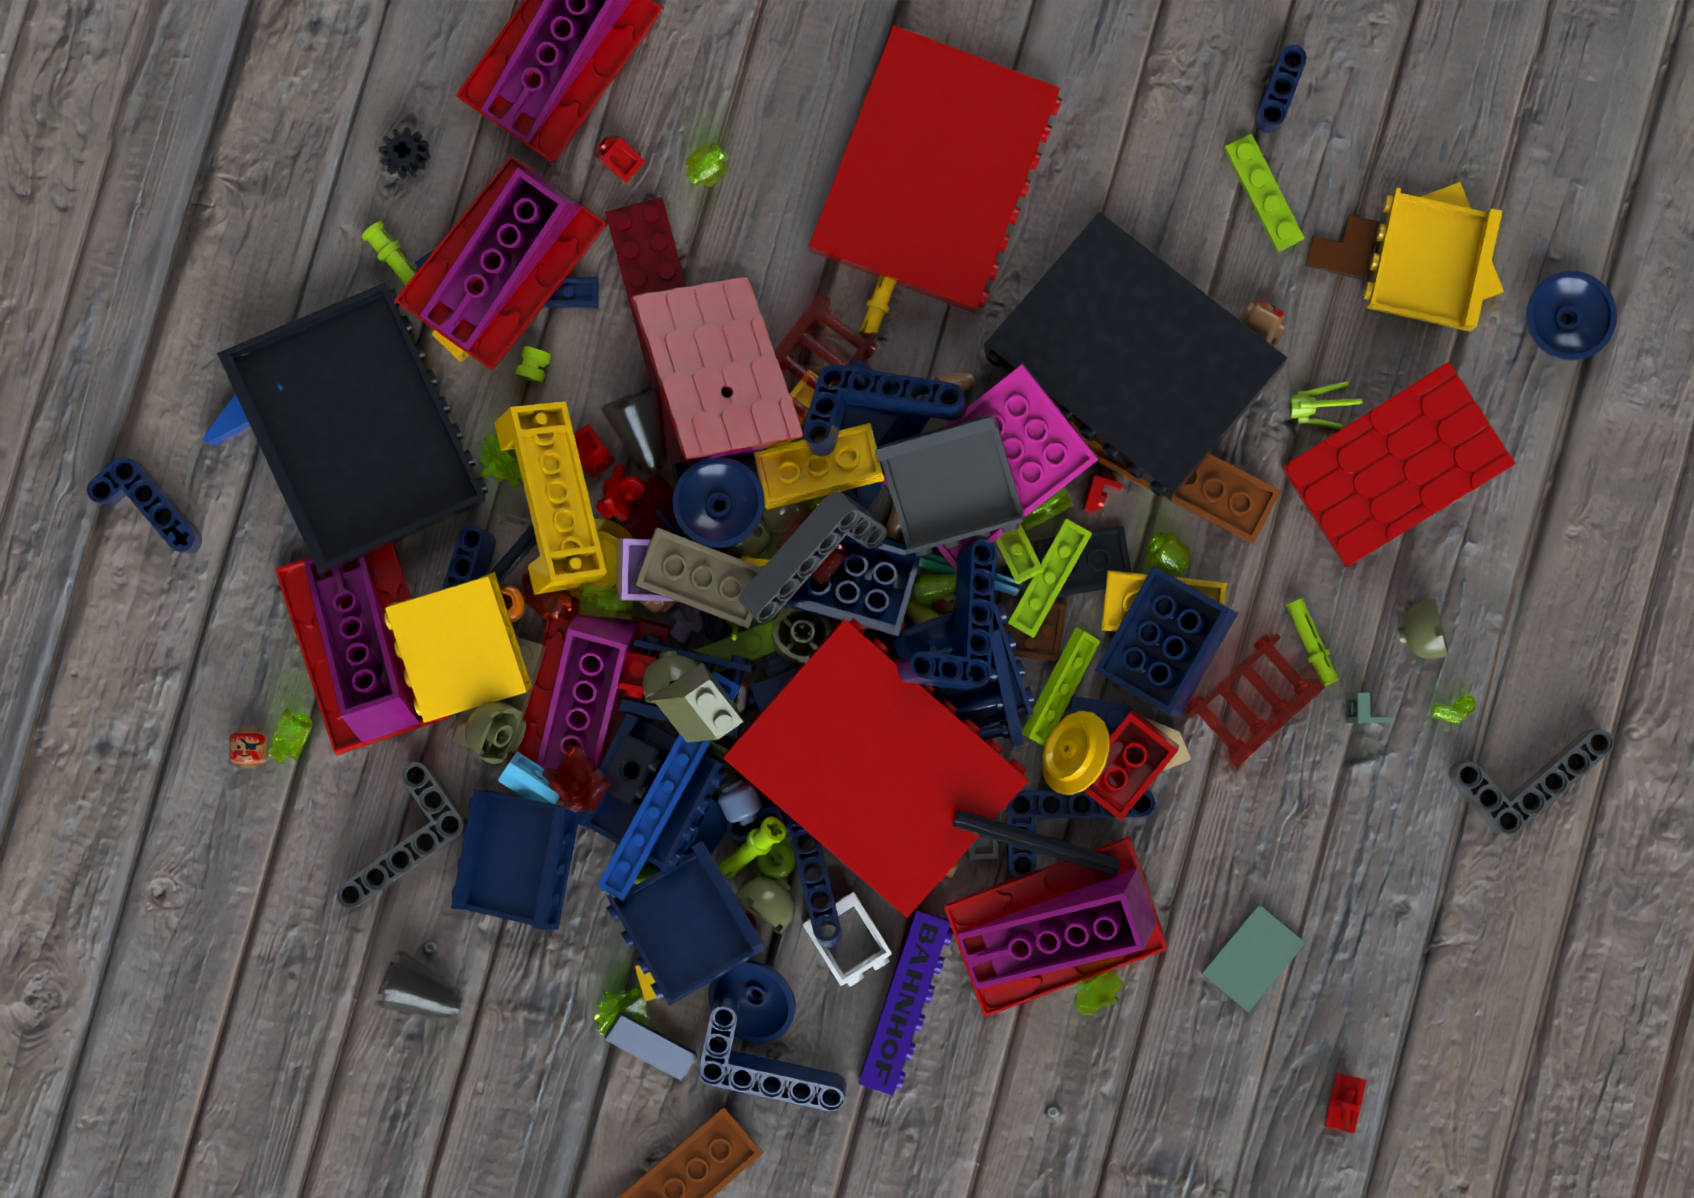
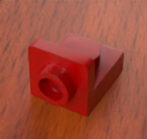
[594,135,645,183]
[574,424,615,477]
[1081,472,1123,515]
[617,652,659,698]

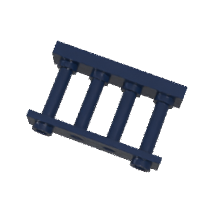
[922,623,1024,747]
[619,634,756,738]

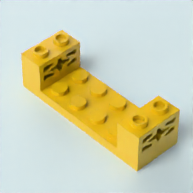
[494,401,607,594]

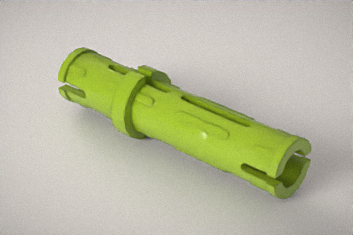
[1286,598,1340,687]

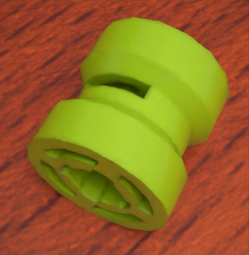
[515,346,552,384]

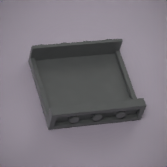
[875,413,1025,557]

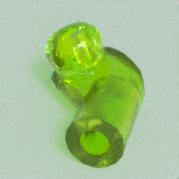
[1431,695,1476,723]

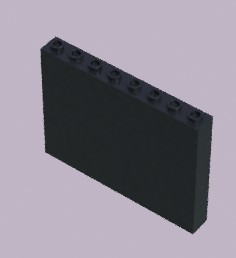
[984,212,1288,500]
[217,283,488,575]

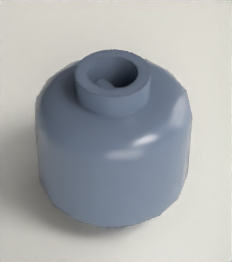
[718,778,762,826]

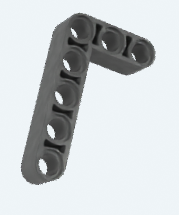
[739,491,887,623]
[1449,729,1614,835]
[336,762,467,908]

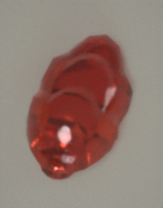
[522,572,574,622]

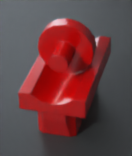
[596,464,645,522]
[1323,1072,1366,1134]

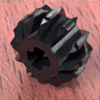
[379,127,431,179]

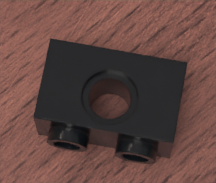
[600,733,667,805]

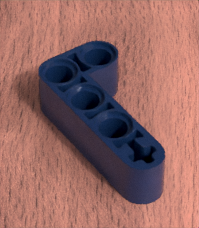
[87,457,202,554]

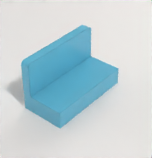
[498,751,567,804]

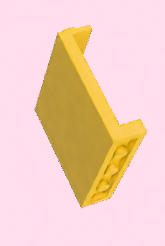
[1363,187,1503,332]
[384,572,533,723]

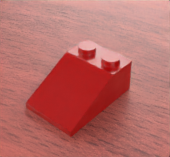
[1084,708,1179,821]

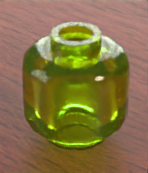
[685,142,729,187]
[1146,532,1191,575]
[757,841,796,880]

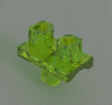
[480,433,523,488]
[1022,487,1074,531]
[578,584,633,620]
[268,708,313,764]
[1074,970,1124,1015]
[594,986,651,1036]

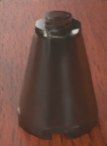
[601,387,667,474]
[374,949,463,1018]

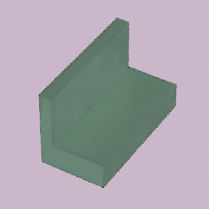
[1346,692,1395,723]

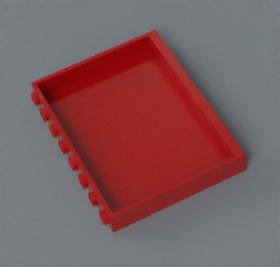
[809,25,1063,314]
[723,617,1029,918]

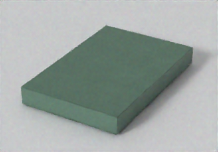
[1201,904,1306,1013]

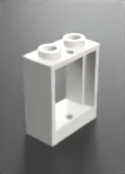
[802,890,892,987]

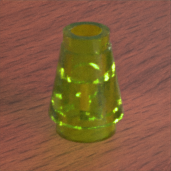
[914,574,957,605]

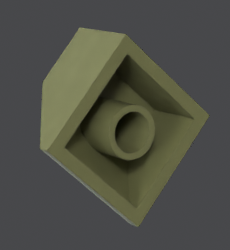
[652,662,743,743]

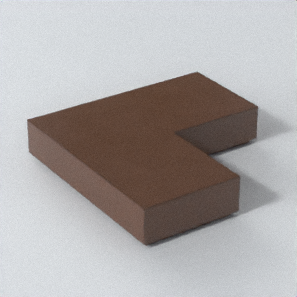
[1305,214,1378,280]
[1003,602,1067,663]

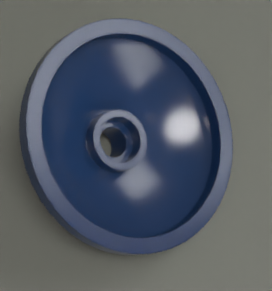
[1526,271,1617,361]
[673,457,764,548]
[708,960,796,1043]

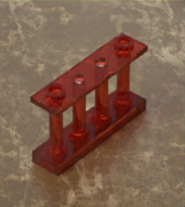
[774,292,878,432]
[1184,634,1325,768]

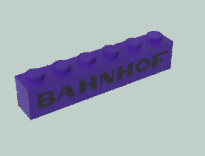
[858,909,953,1096]

